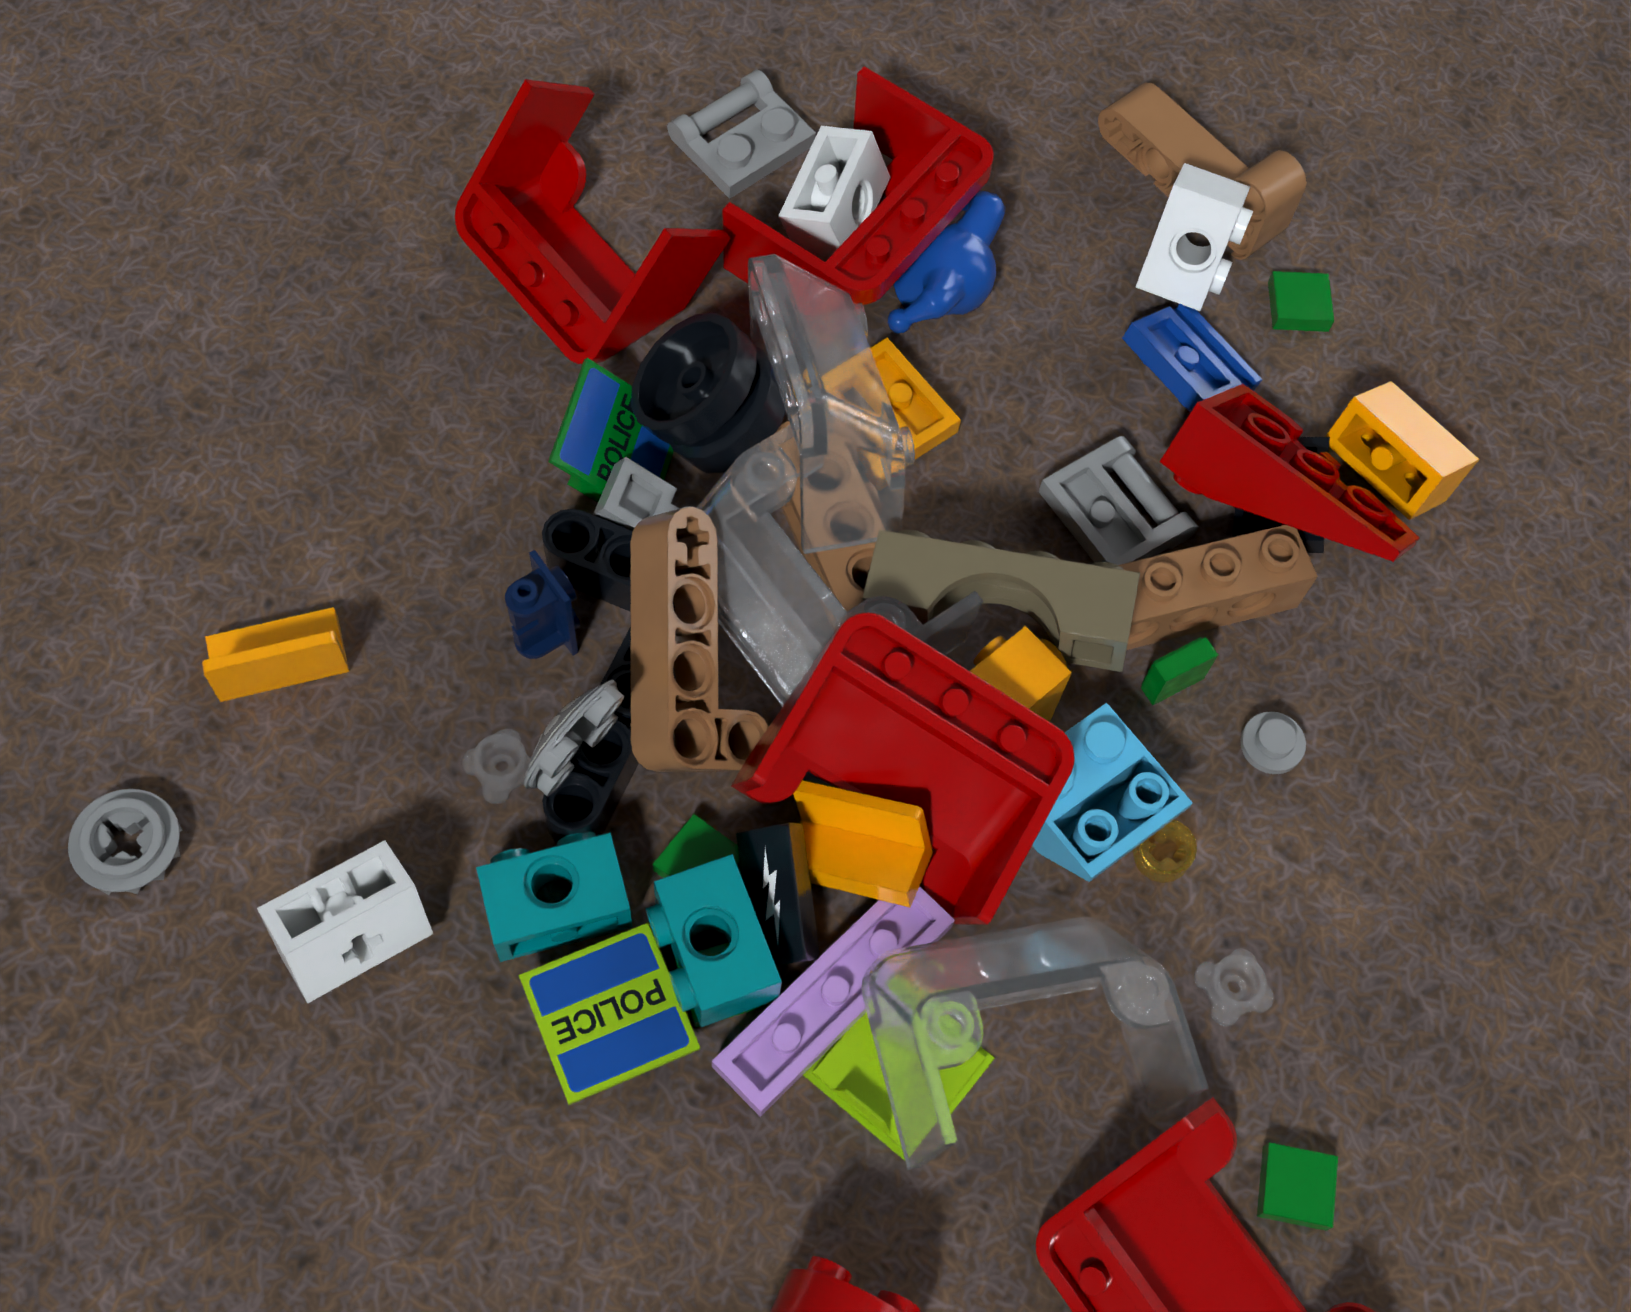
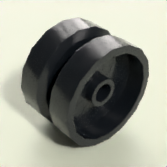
[631,312,789,473]

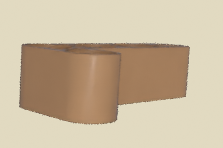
[1098,82,1307,260]
[630,507,769,773]

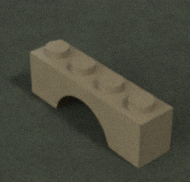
[863,530,1140,672]

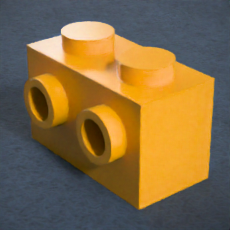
[1325,381,1480,520]
[970,626,1072,722]

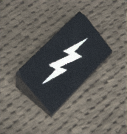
[736,823,820,965]

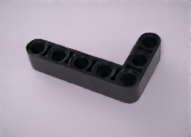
[542,509,676,843]

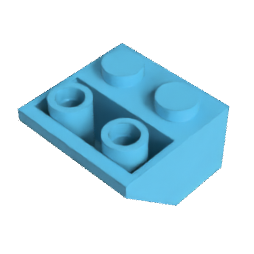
[1032,703,1193,882]

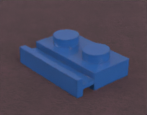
[1122,304,1262,413]

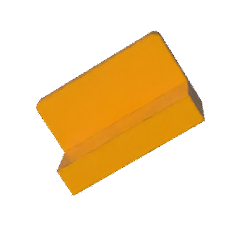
[202,607,349,702]
[793,780,933,908]

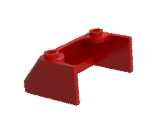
[722,66,994,317]
[455,79,731,364]

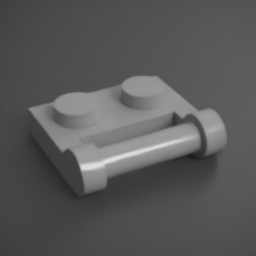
[667,69,816,199]
[1038,436,1198,565]

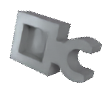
[593,457,690,531]

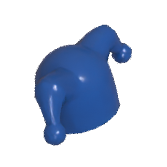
[888,191,1005,334]

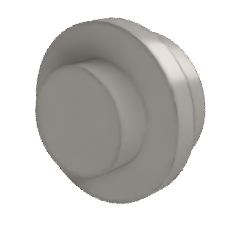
[1240,712,1306,774]

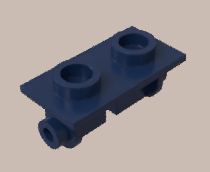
[505,550,581,659]

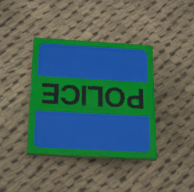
[548,358,673,502]

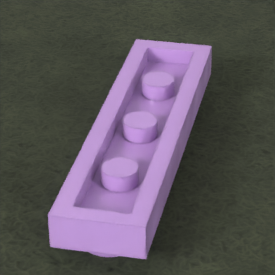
[712,886,955,1117]

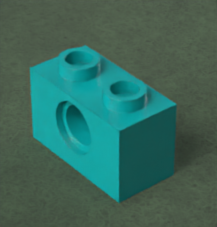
[476,832,632,962]
[646,854,782,1027]

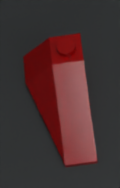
[1159,384,1420,562]

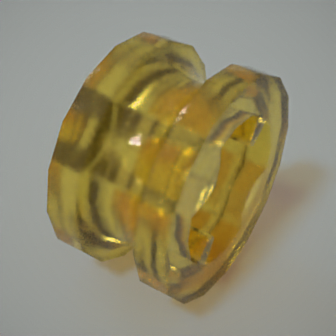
[1133,820,1197,883]

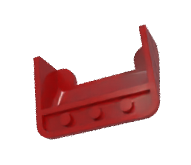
[731,613,1075,925]
[1036,1097,1375,1312]

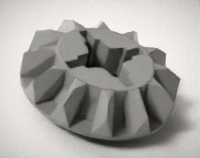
[68,789,183,895]

